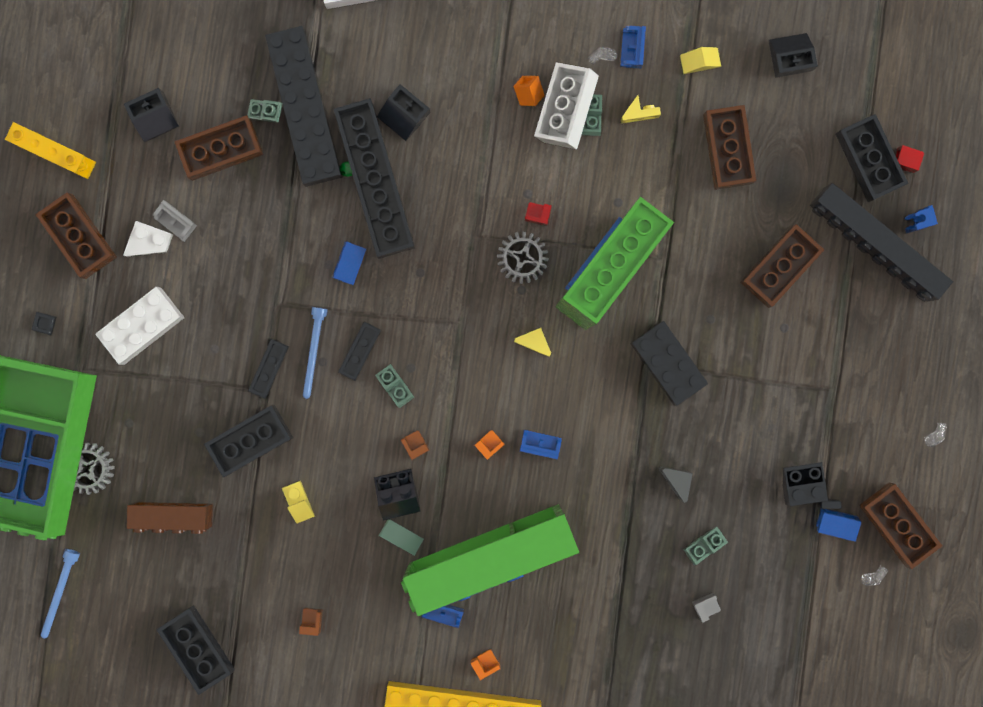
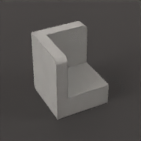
[692,593,721,623]

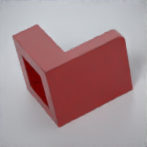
[895,145,924,173]
[525,202,552,226]

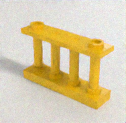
[5,122,96,179]

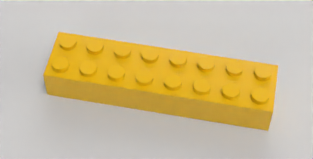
[385,681,542,707]

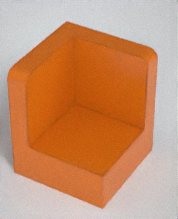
[513,76,544,106]
[475,430,505,460]
[471,649,500,680]

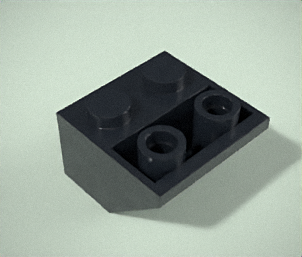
[769,33,818,78]
[377,84,431,141]
[124,88,179,142]
[782,462,828,506]
[374,469,421,521]

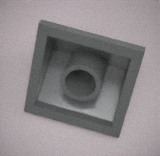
[658,466,693,503]

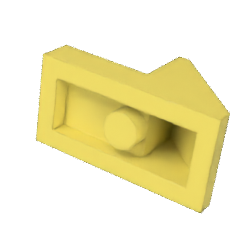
[621,95,661,124]
[282,481,315,523]

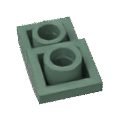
[582,94,602,136]
[247,99,283,122]
[375,364,414,408]
[378,519,424,556]
[683,527,728,565]

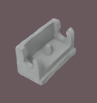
[153,200,197,242]

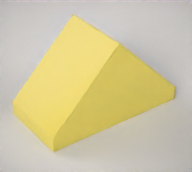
[680,47,721,74]
[514,328,551,357]

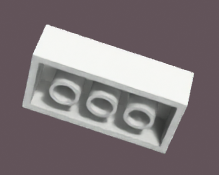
[534,63,599,149]
[95,287,184,365]

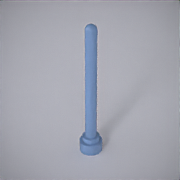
[303,307,327,399]
[41,549,80,639]

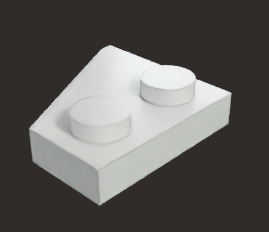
[123,221,173,257]

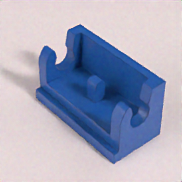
[620,26,646,69]
[904,205,938,234]
[332,242,366,285]
[520,430,562,459]
[816,508,861,542]
[422,605,464,628]

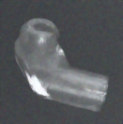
[588,47,617,65]
[924,422,947,447]
[861,565,888,586]

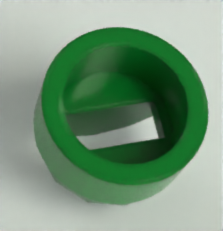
[340,161,353,177]

